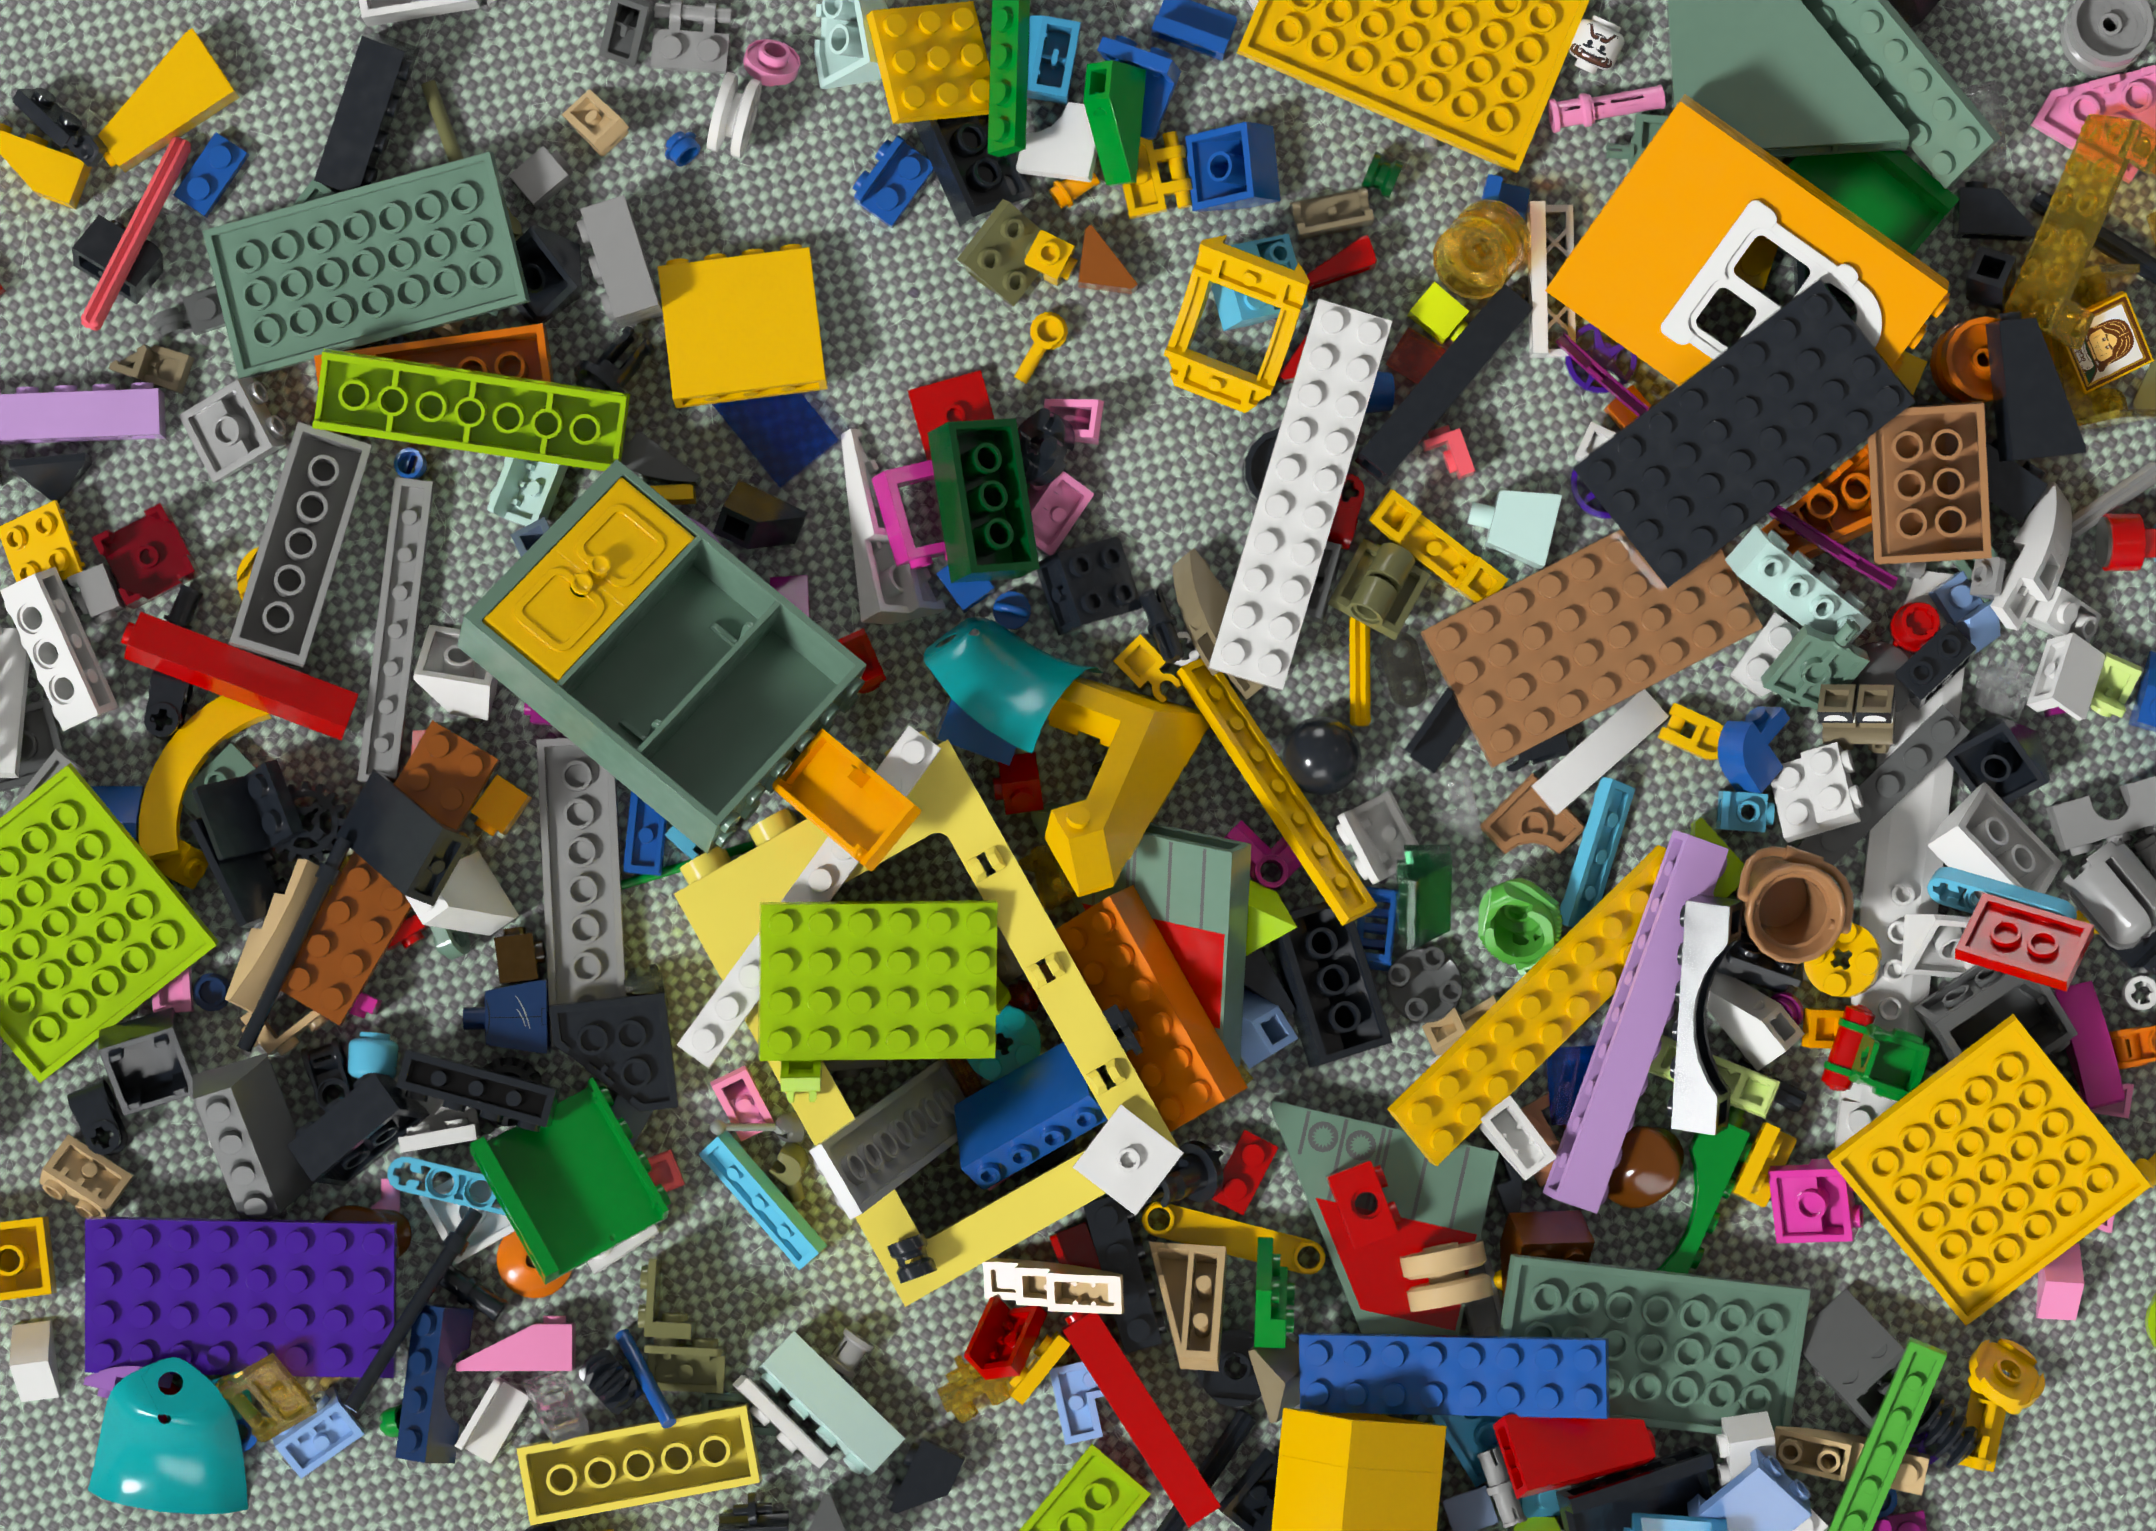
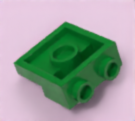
[1254,1237,1295,1348]

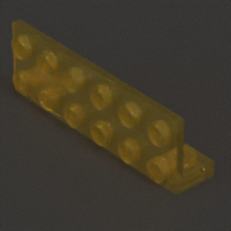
[2002,114,2156,350]

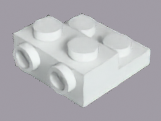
[1771,742,1864,843]

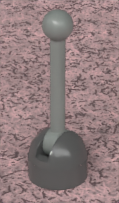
[710,1112,804,1143]

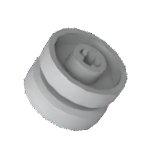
[2060,0,2154,77]

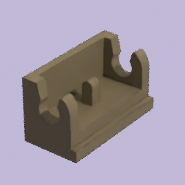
[1290,188,1374,241]

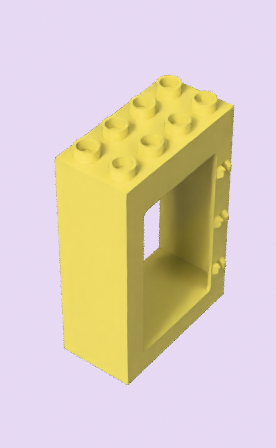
[674,730,1179,1307]

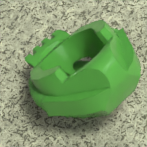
[1478,878,1563,977]

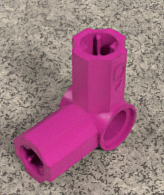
[1224,820,1302,891]

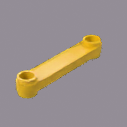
[1142,1202,1326,1275]

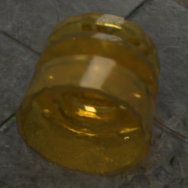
[1433,199,1531,300]

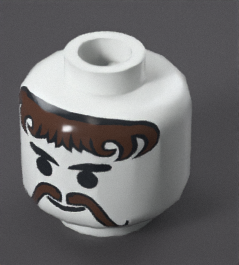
[1569,15,1625,75]

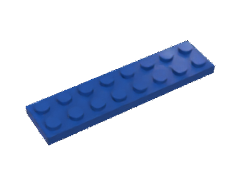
[1299,1333,1610,1419]

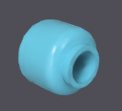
[347,1032,399,1078]

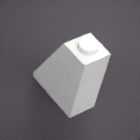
[406,851,519,936]

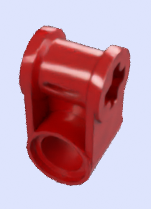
[1327,474,1365,550]

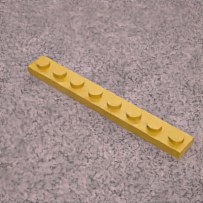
[1176,658,1377,926]

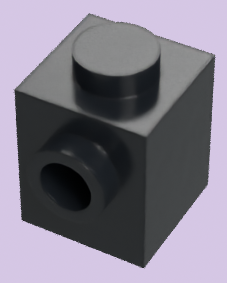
[1966,246,2016,311]

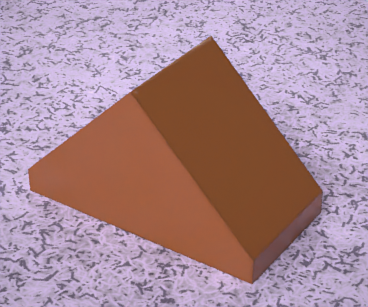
[1078,224,1138,294]

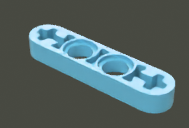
[1927,867,2077,919]
[387,1157,506,1216]

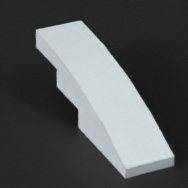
[1531,689,1669,815]
[1429,1055,1557,1181]

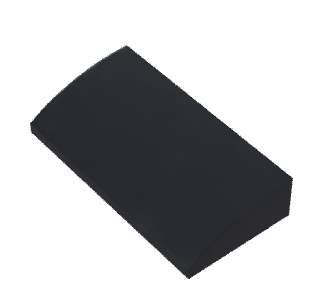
[913,114,1034,227]

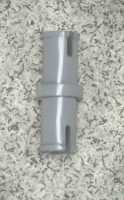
[1477,1446,1527,1528]

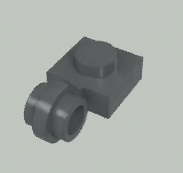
[154,287,226,337]

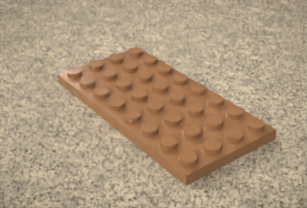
[1421,529,1763,768]

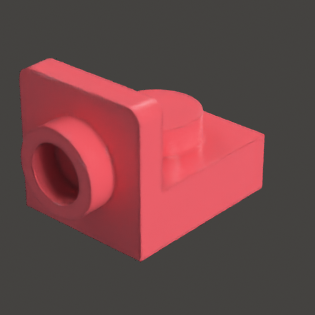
[1422,425,1475,480]

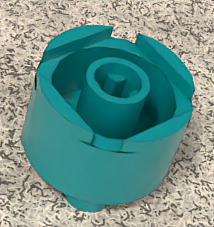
[967,1005,1041,1082]

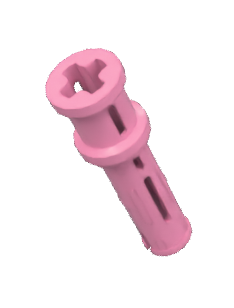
[1547,84,1666,133]

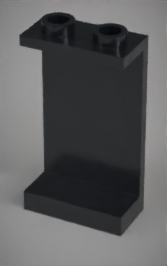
[336,769,471,906]

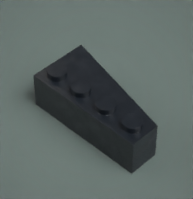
[314,32,420,192]

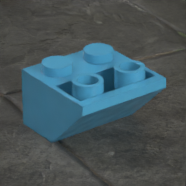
[1027,15,1081,105]

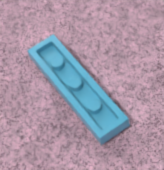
[1560,776,1636,929]
[699,1131,827,1270]

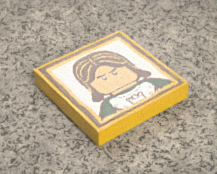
[2054,291,2154,394]

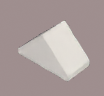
[9,1320,61,1402]

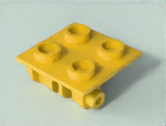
[0,500,86,582]

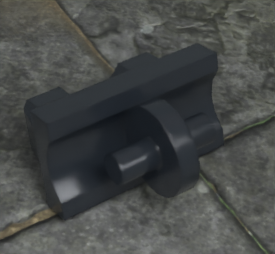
[718,1492,789,1531]

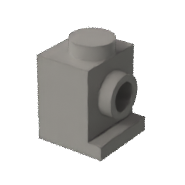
[67,563,126,626]

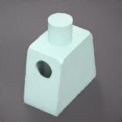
[1467,490,1562,570]

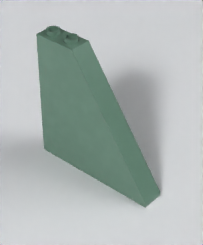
[1667,0,1909,158]

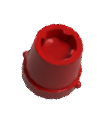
[1890,602,1941,653]

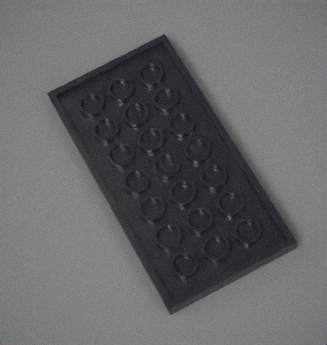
[1573,278,1916,588]

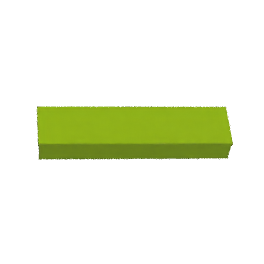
[312,348,631,471]

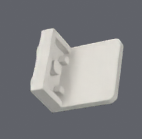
[1336,790,1426,884]

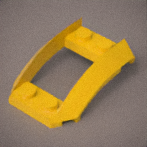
[1163,235,1310,413]

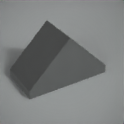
[599,0,655,68]

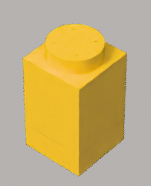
[1271,1408,1447,1531]

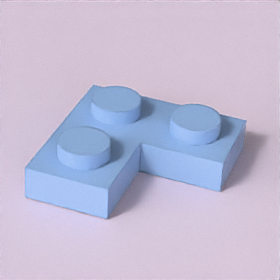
[1049,1352,1125,1445]

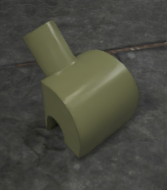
[769,1142,809,1203]

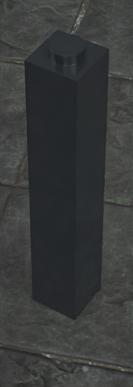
[1355,283,1533,485]

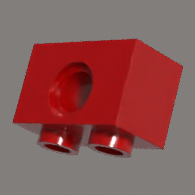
[1326,1160,1402,1250]

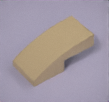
[1422,995,1497,1056]

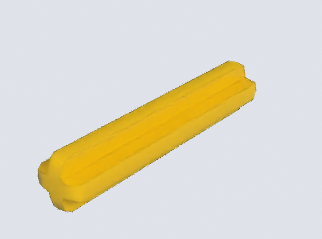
[1349,617,1371,727]

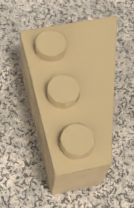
[1149,1242,1228,1371]

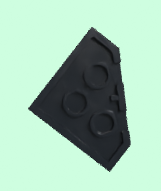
[549,991,679,1112]

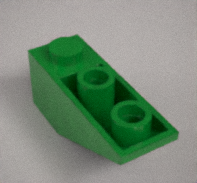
[1083,60,1146,186]

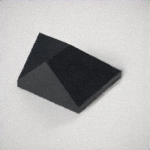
[516,225,582,325]
[1945,717,2050,804]

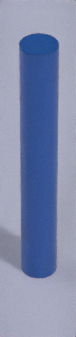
[615,1329,676,1429]

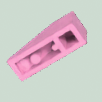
[456,1315,576,1371]

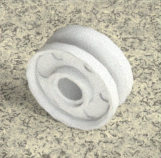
[707,72,762,159]

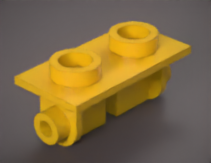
[1958,1388,2006,1472]

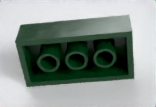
[928,418,1040,583]

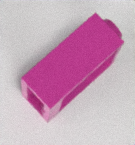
[871,460,947,570]

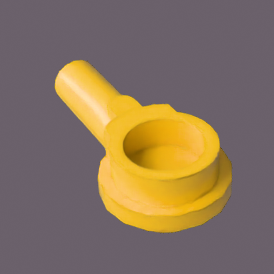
[1014,312,1068,384]

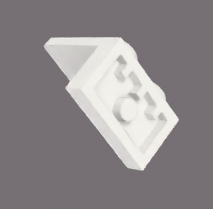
[393,1075,481,1153]

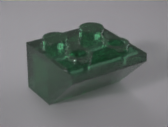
[1395,845,1453,949]

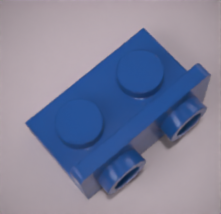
[852,135,934,228]

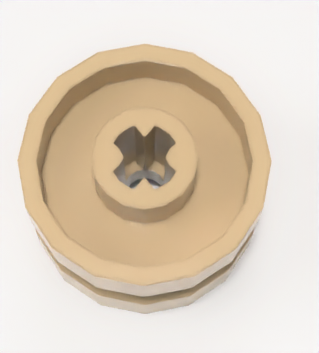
[1400,1241,1494,1312]

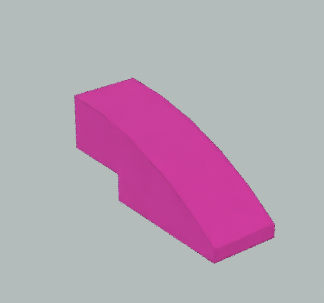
[2054,980,2125,1110]

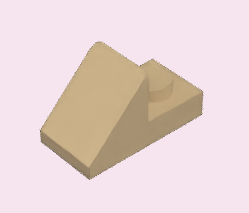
[561,89,629,157]

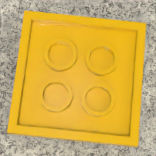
[866,1,990,124]

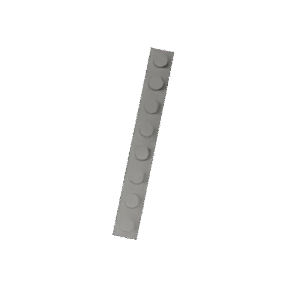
[357,477,435,782]

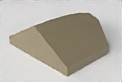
[1248,1337,1300,1423]

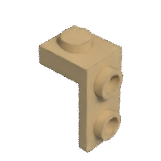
[240,1010,329,1056]

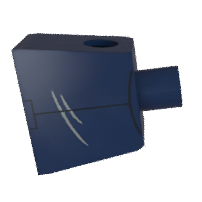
[463,980,551,1054]

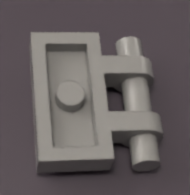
[650,0,732,74]

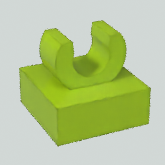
[780,1060,822,1103]

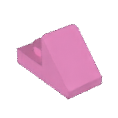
[710,1065,775,1142]

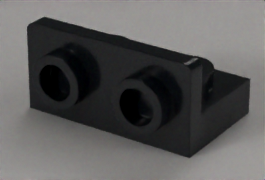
[1895,623,1977,710]

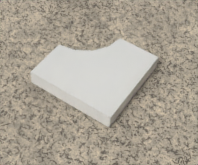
[1016,102,1098,182]

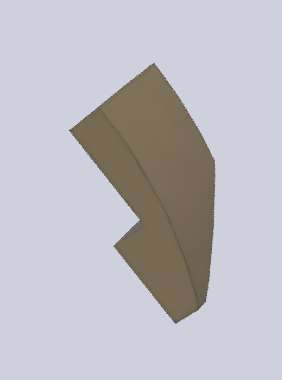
[108,344,195,394]

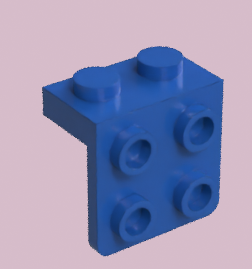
[1097,35,1182,140]

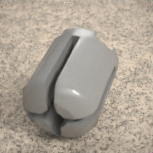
[2060,838,2156,950]

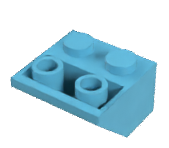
[1211,233,1309,331]

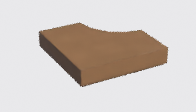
[1478,773,1586,854]

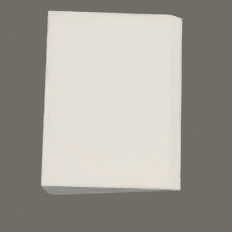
[1902,914,1975,978]

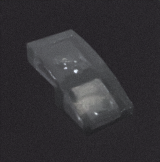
[523,1371,589,1444]

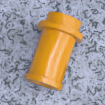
[1049,172,1100,209]

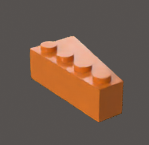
[1761,444,1873,559]

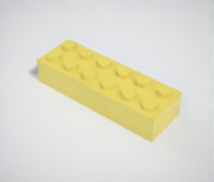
[517,1403,762,1525]

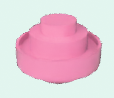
[743,39,801,87]

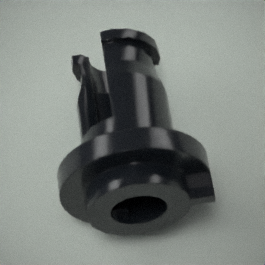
[574,326,655,393]
[1147,1140,1224,1208]

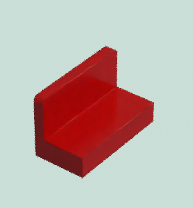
[1049,1222,1101,1270]

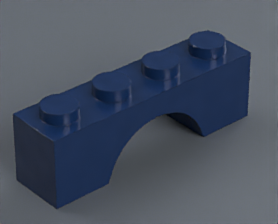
[395,1304,474,1464]

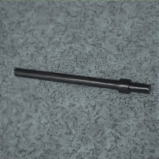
[237,836,352,1053]
[344,1207,483,1413]

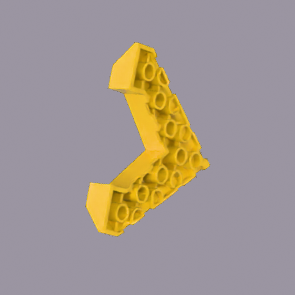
[1044,677,1210,897]

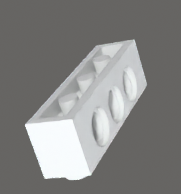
[0,567,118,731]

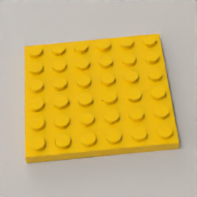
[1827,1014,2152,1326]

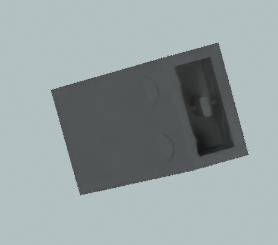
[1801,1289,1905,1429]

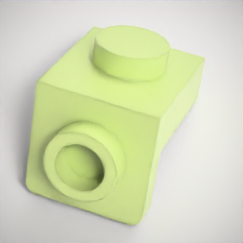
[2090,651,2142,718]

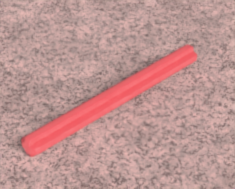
[81,137,191,331]

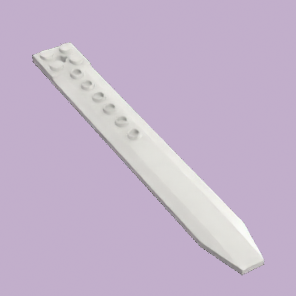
[1833,571,1965,1150]

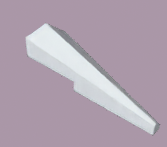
[841,428,946,625]

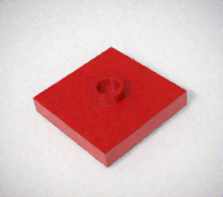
[907,370,995,461]

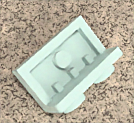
[487,457,568,527]

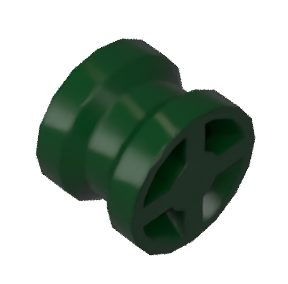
[1361,151,1404,198]

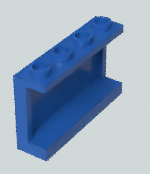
[954,1042,1107,1190]

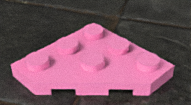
[2030,65,2156,184]

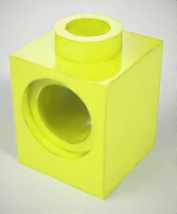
[1407,282,1469,345]

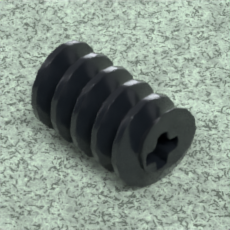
[1913,1388,1981,1469]

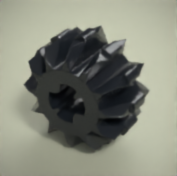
[579,1349,642,1415]

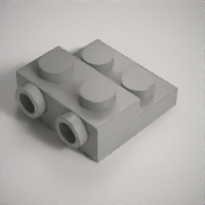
[179,378,286,483]

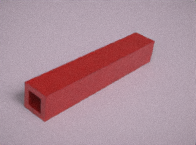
[121,611,359,741]
[1062,1312,1221,1528]

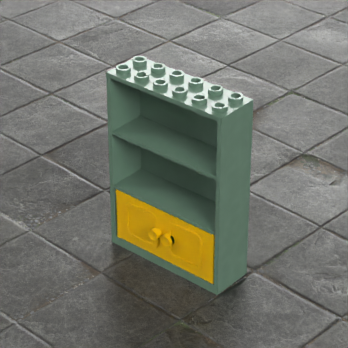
[457,459,866,854]

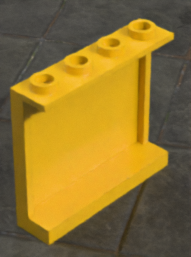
[657,244,828,408]

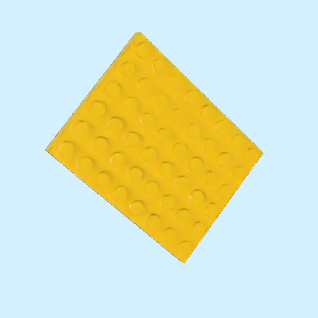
[1237,0,1590,173]

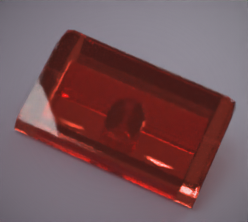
[1386,327,1446,384]

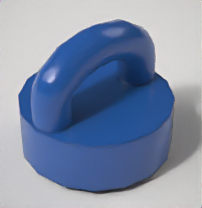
[993,591,1031,630]

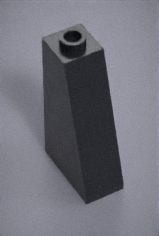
[1986,312,2086,462]

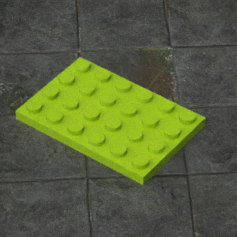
[758,900,998,1061]

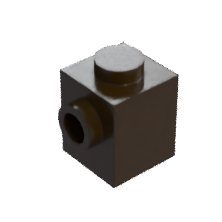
[494,926,546,984]

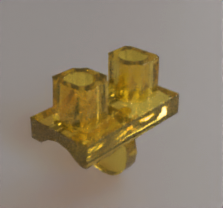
[937,1354,1011,1423]

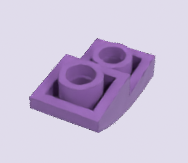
[83,1366,174,1398]

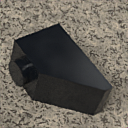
[1952,181,2035,242]

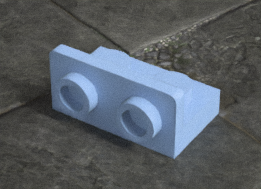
[270,1386,365,1479]

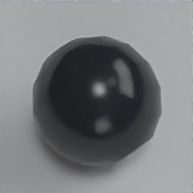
[1282,716,1362,796]

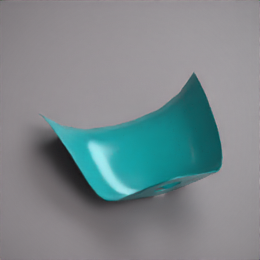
[924,616,1103,753]
[88,1357,248,1515]

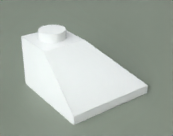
[414,624,498,720]

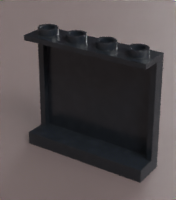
[1556,1446,1714,1531]

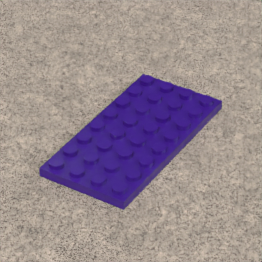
[85,1216,397,1378]

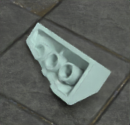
[814,0,888,89]

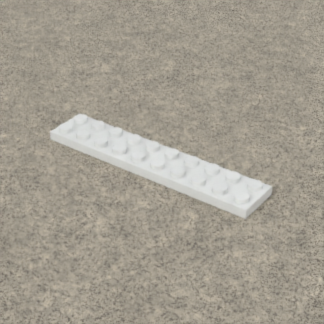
[1208,299,1392,690]

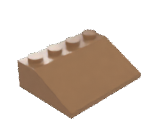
[1868,401,1992,565]

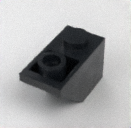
[713,480,808,549]
[886,1437,965,1514]

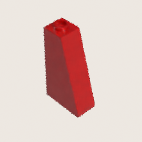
[1493,1414,1656,1499]

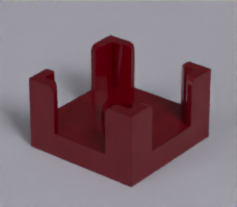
[92,503,202,610]

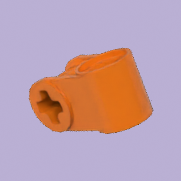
[2109,1025,2156,1070]

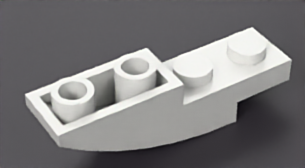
[1990,481,2072,631]

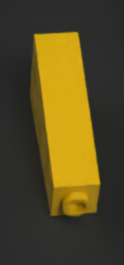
[98,28,240,173]

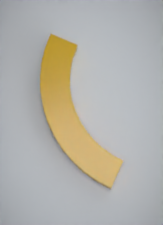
[138,696,272,860]

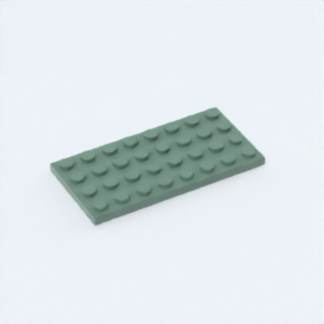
[202,151,530,379]
[1499,1254,1811,1434]

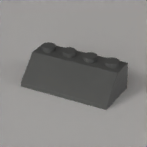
[192,1053,316,1219]

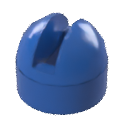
[394,448,427,479]

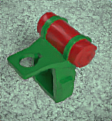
[1821,1004,1930,1101]

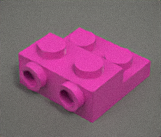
[1768,1159,1864,1244]

